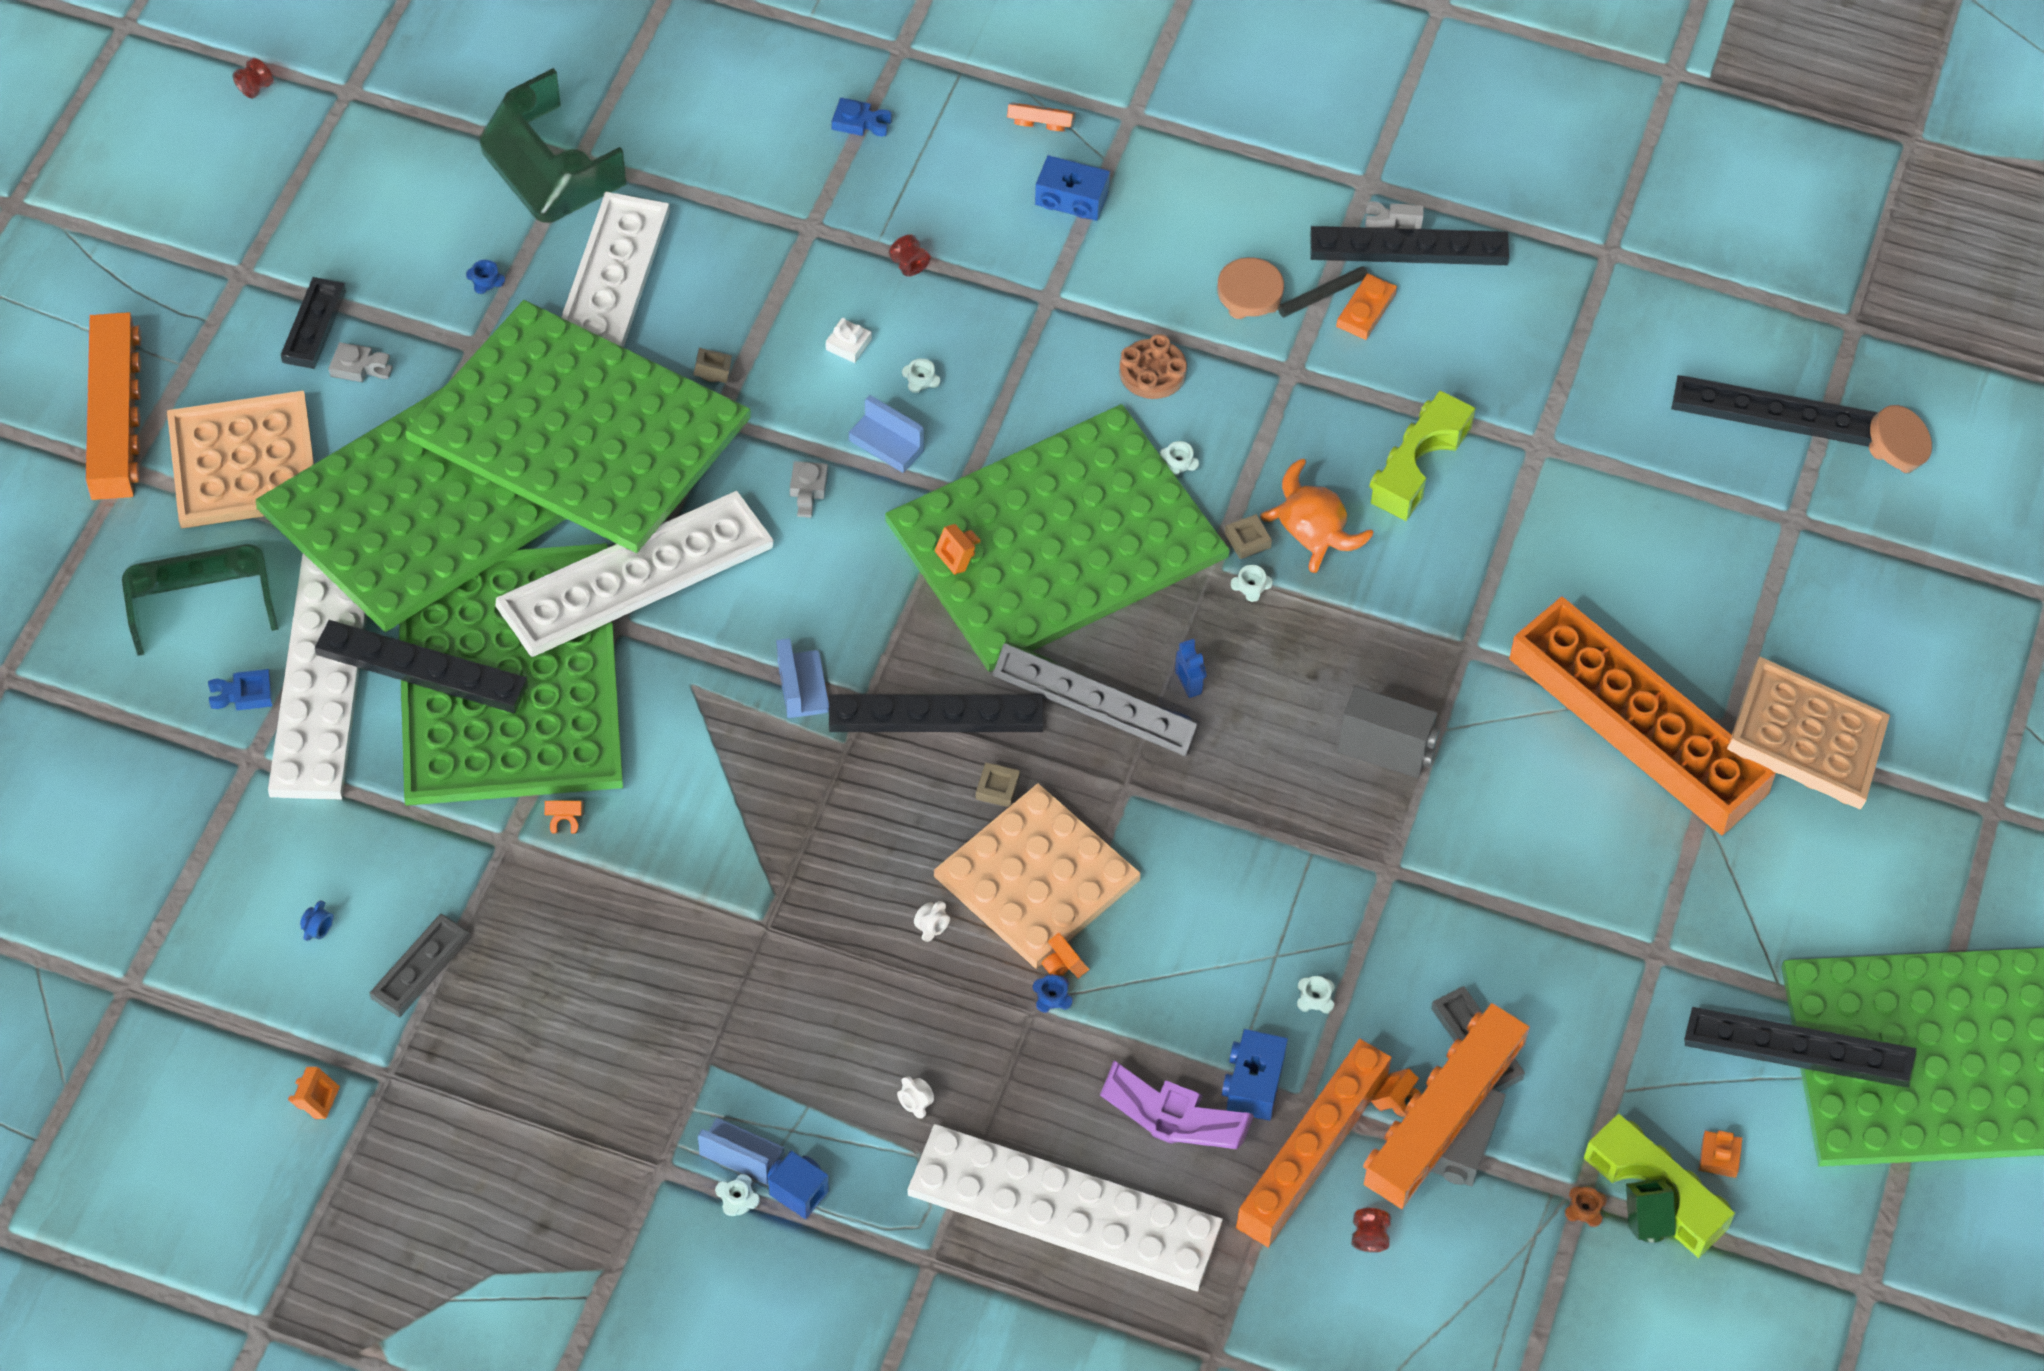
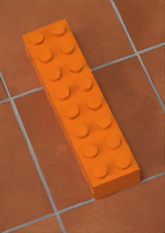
[1509,596,1776,836]

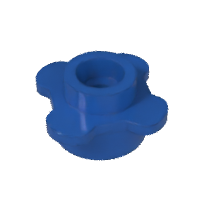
[466,260,505,294]
[300,900,334,941]
[1033,975,1073,1013]

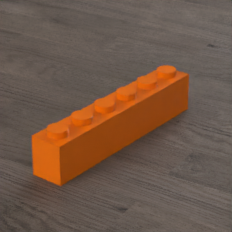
[86,312,142,500]
[1363,1003,1530,1209]
[1236,1038,1392,1248]

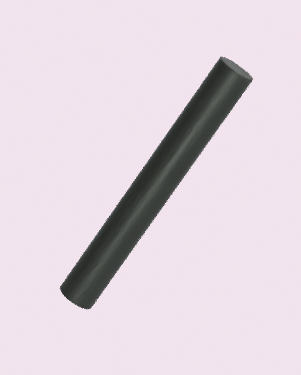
[1278,266,1368,318]

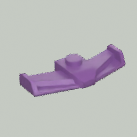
[1100,1060,1254,1149]

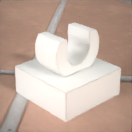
[826,318,872,363]

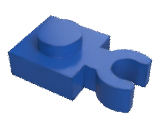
[831,97,892,137]
[1175,639,1207,698]
[208,669,272,711]

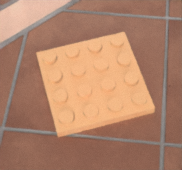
[167,391,314,529]
[1727,656,1890,810]
[934,783,1141,969]

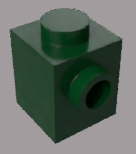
[1626,1179,1676,1242]

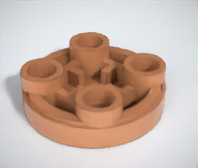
[1217,257,1284,319]
[1119,334,1187,399]
[1869,405,1932,474]

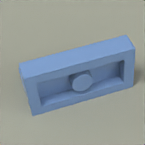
[849,395,924,473]
[776,638,829,718]
[698,1117,785,1185]

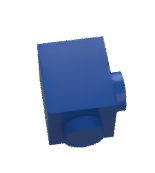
[767,1150,829,1219]

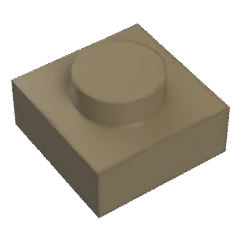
[693,348,732,383]
[1225,514,1272,559]
[976,762,1020,807]

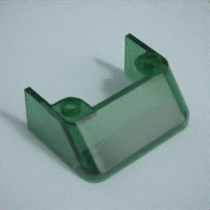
[479,68,626,223]
[122,540,279,656]

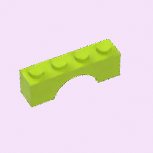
[1369,390,1476,521]
[1583,1113,1735,1258]

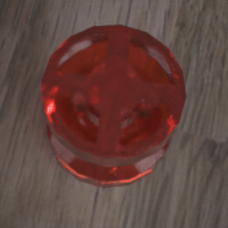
[232,57,274,99]
[889,234,930,277]
[1351,1208,1391,1253]

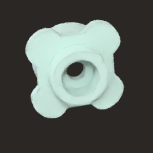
[902,359,940,393]
[1160,441,1199,476]
[1231,565,1272,602]
[1297,976,1335,1013]
[715,1174,759,1216]

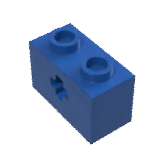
[1035,155,1110,221]
[1221,1029,1288,1121]

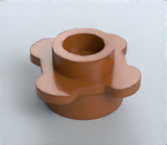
[1565,1187,1607,1227]

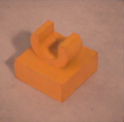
[935,524,981,575]
[545,801,584,834]
[1041,932,1090,978]
[288,1067,340,1119]
[1370,1068,1422,1117]
[1698,1130,1742,1178]

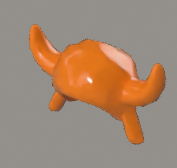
[1260,459,1374,573]

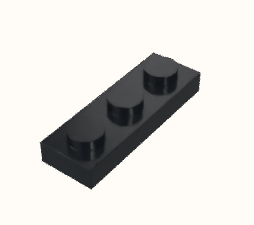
[281,277,346,369]

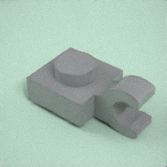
[1365,201,1424,229]
[328,342,393,382]
[790,461,828,518]

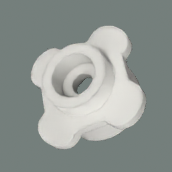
[914,901,950,942]
[898,1076,934,1119]

